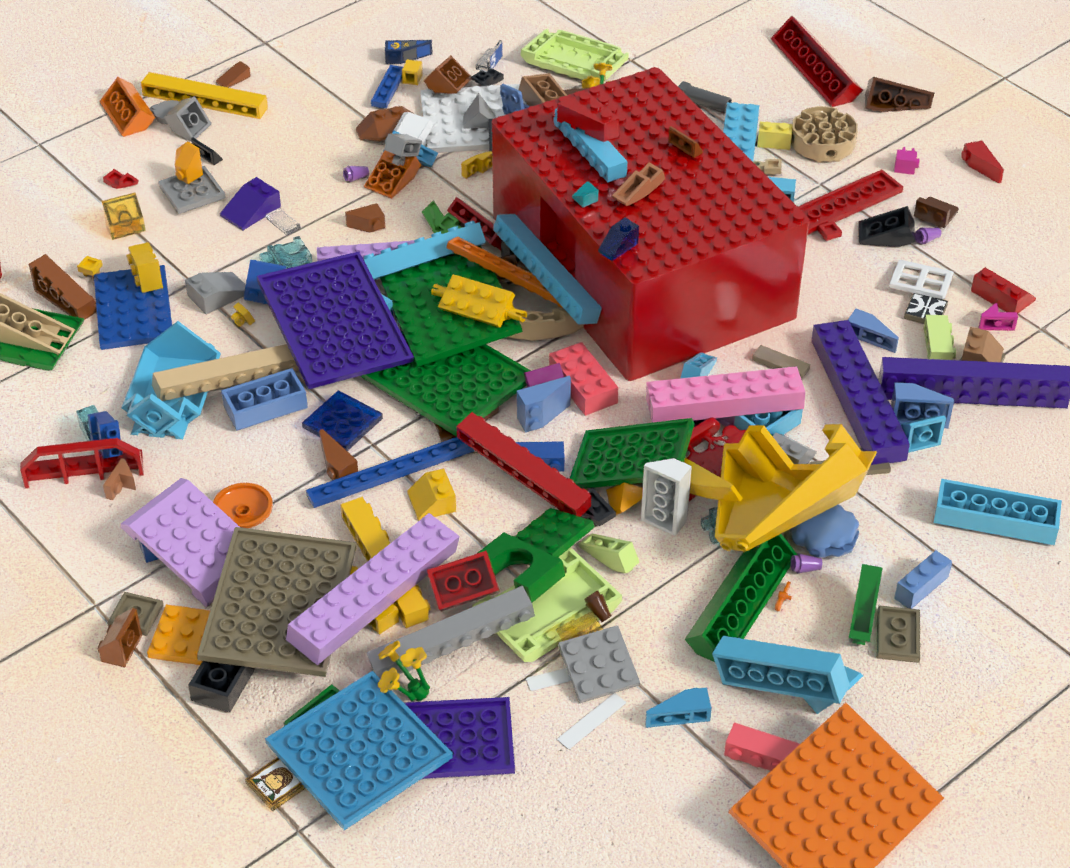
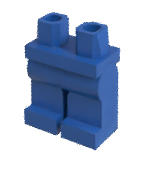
[87,411,123,458]

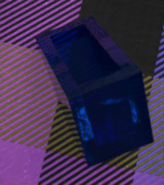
[598,217,639,261]

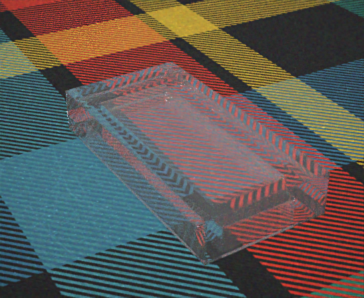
[266,208,301,236]

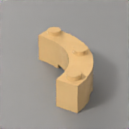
[509,307,584,341]

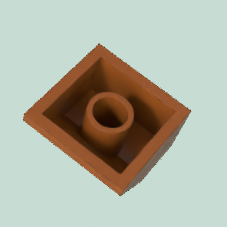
[98,608,142,668]

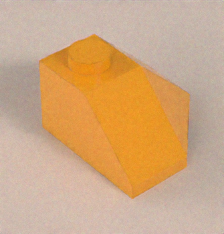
[175,141,203,184]

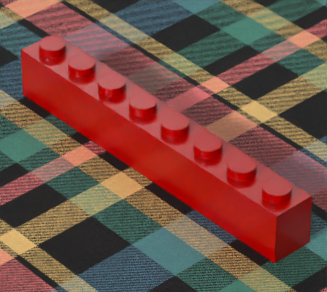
[456,412,591,517]

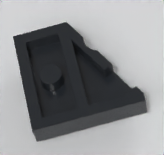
[581,487,616,526]

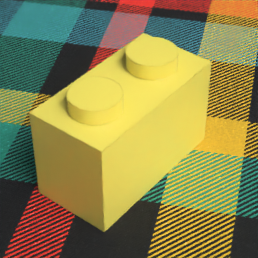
[757,121,792,150]

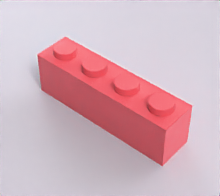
[724,722,800,771]

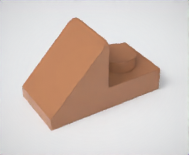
[103,458,136,500]

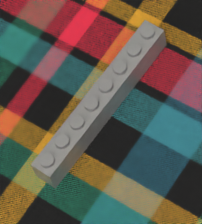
[366,586,535,679]

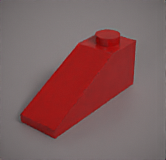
[961,140,1004,183]

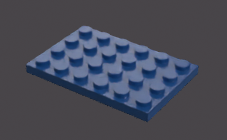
[94,265,172,350]

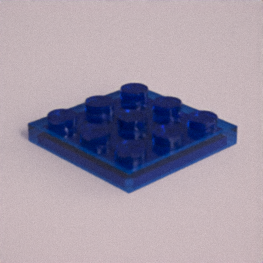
[302,390,383,451]

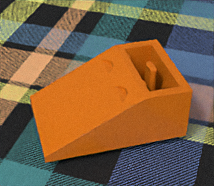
[364,150,421,199]

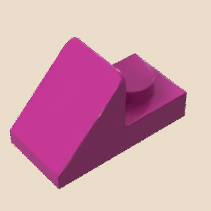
[978,303,1018,331]

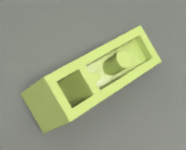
[578,533,640,573]

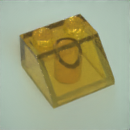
[102,192,146,240]

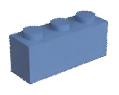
[894,550,952,609]

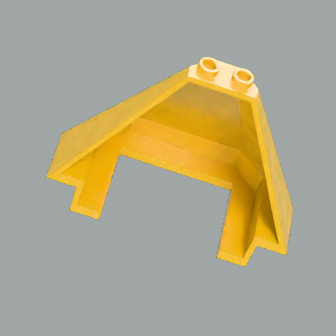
[715,424,877,552]

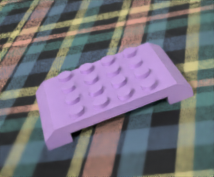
[121,478,239,608]

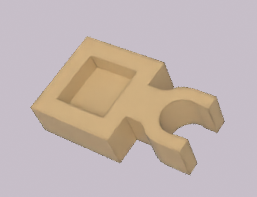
[753,159,782,175]

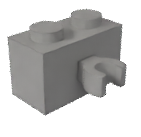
[384,134,422,166]

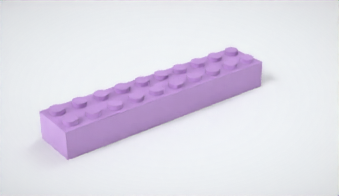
[286,513,460,665]

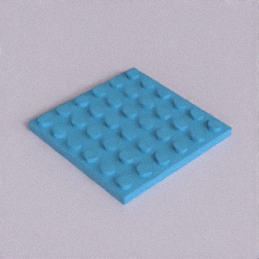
[265,671,453,831]

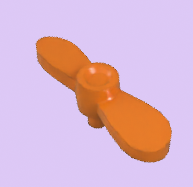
[775,581,792,611]

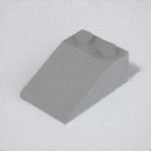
[185,272,246,315]

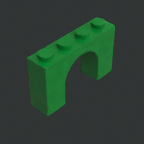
[478,532,565,603]

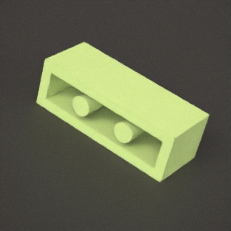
[923,315,956,360]

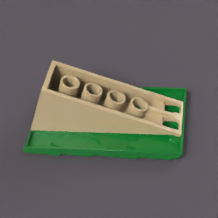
[0,293,84,371]

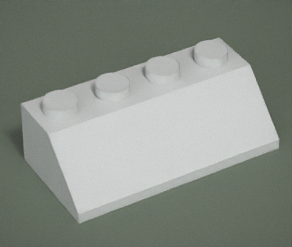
[641,458,692,536]

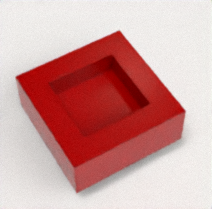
[818,221,842,241]

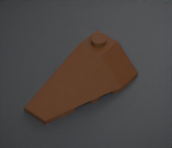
[865,77,935,112]

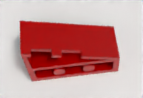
[557,91,619,142]

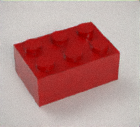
[427,551,500,611]

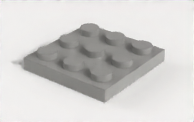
[158,166,226,214]
[558,625,640,704]

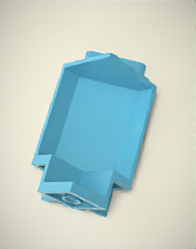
[121,321,221,440]

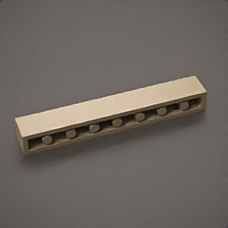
[152,344,299,401]

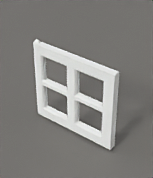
[889,259,954,299]

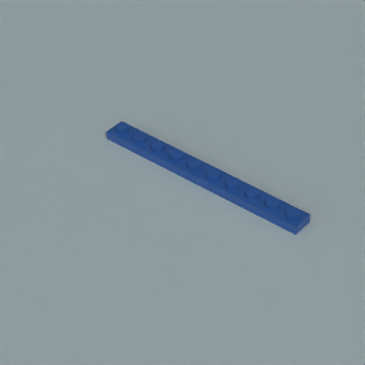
[306,437,475,508]

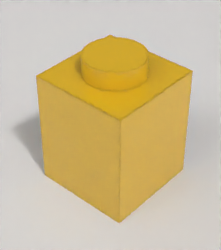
[402,60,423,85]

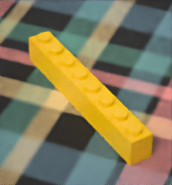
[141,72,268,119]
[340,496,430,628]

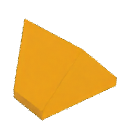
[606,482,643,515]

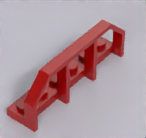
[20,438,144,489]

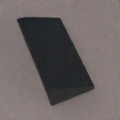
[191,137,223,165]

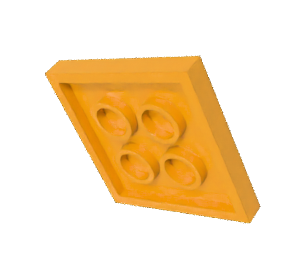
[147,604,210,665]

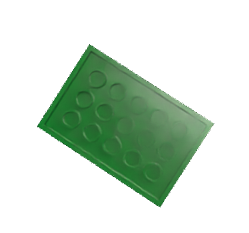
[570,418,695,489]

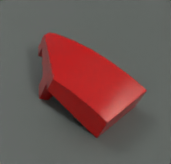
[103,169,139,189]

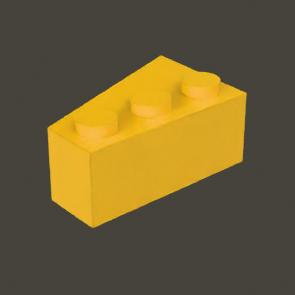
[126,242,163,293]

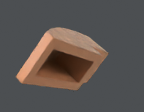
[612,162,665,206]

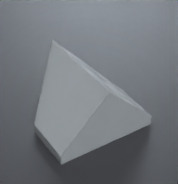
[463,93,496,128]

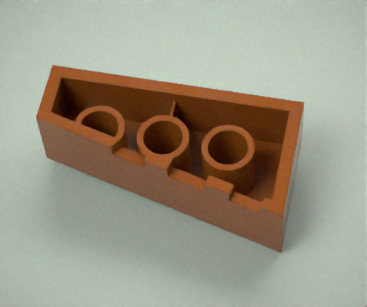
[28,254,96,320]

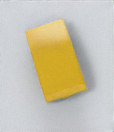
[461,151,492,179]

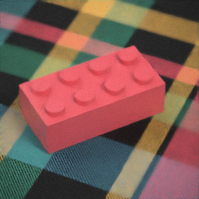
[549,342,618,416]

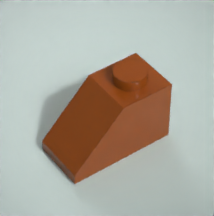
[345,203,385,233]

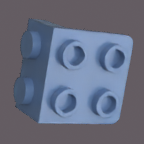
[500,84,530,115]

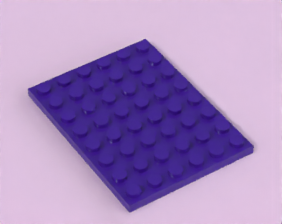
[257,251,414,389]

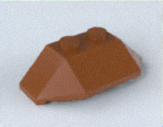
[356,106,414,141]

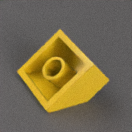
[407,468,456,521]

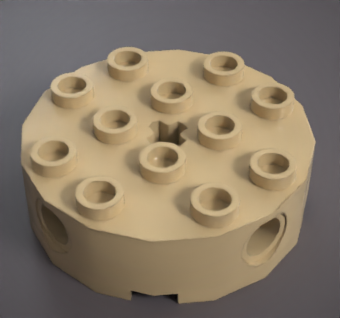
[791,106,858,163]

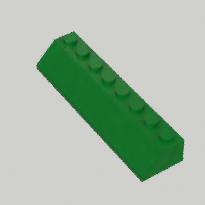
[685,534,797,662]

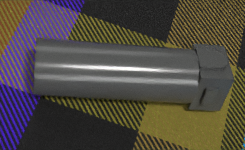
[678,81,732,113]

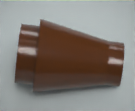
[584,590,612,623]

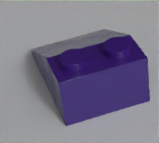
[220,177,281,231]

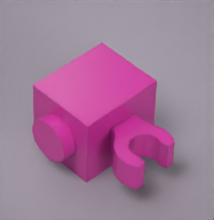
[894,147,920,175]

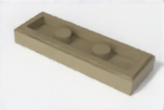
[752,345,811,380]

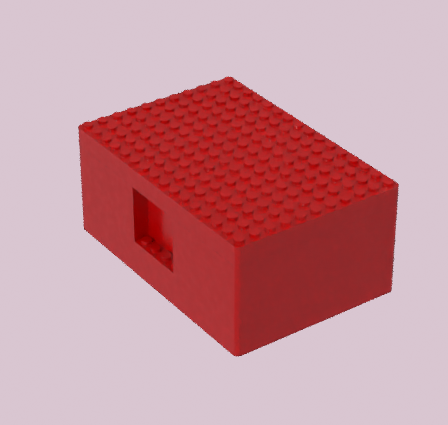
[492,67,809,381]

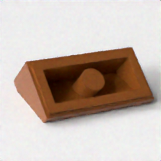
[668,126,703,158]

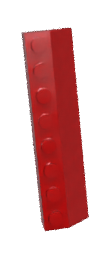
[771,15,863,107]

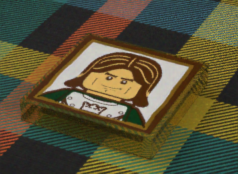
[245,757,306,811]

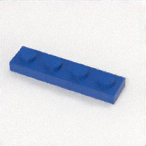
[371,65,403,109]

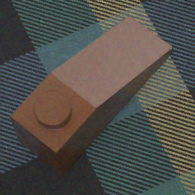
[319,429,358,480]

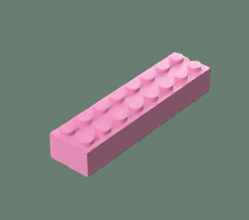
[646,367,805,423]

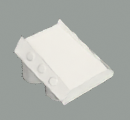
[394,112,434,146]

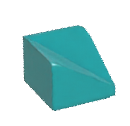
[572,181,598,207]

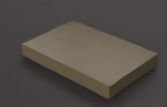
[877,605,920,663]

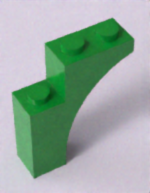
[849,564,883,645]

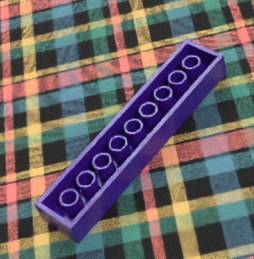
[812,320,910,465]
[878,357,1070,409]

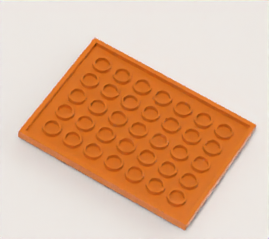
[728,702,944,868]

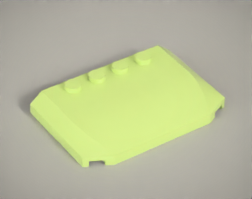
[521,29,629,83]

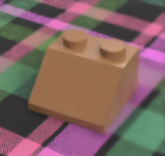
[961,327,1004,362]

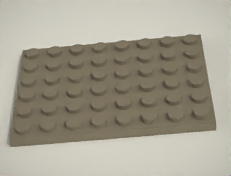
[197,527,356,677]

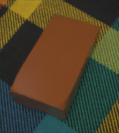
[216,61,251,88]

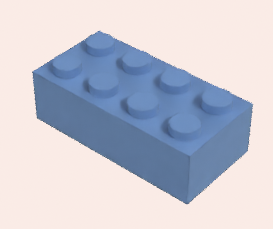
[221,368,308,431]

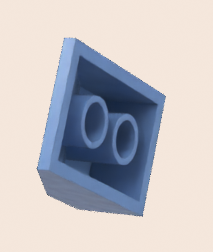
[517,376,571,433]
[891,383,954,429]

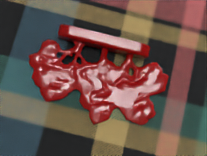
[687,417,746,502]

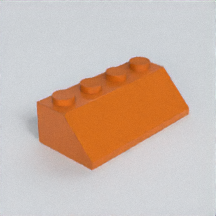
[99,76,155,137]

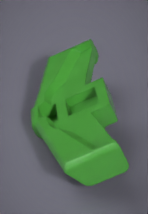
[422,200,463,234]

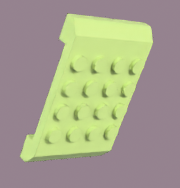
[472,547,622,662]

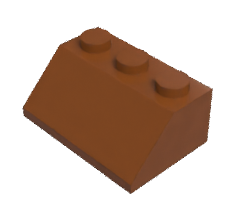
[424,55,472,94]

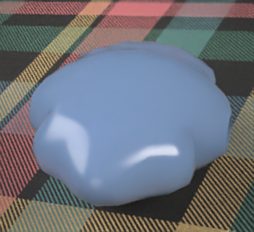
[789,504,859,558]

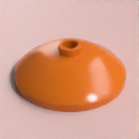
[213,483,273,528]

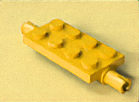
[431,274,527,328]

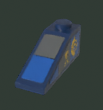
[385,40,432,64]

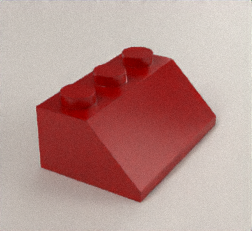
[971,267,1036,314]

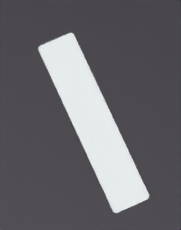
[526,668,571,691]
[557,693,626,749]

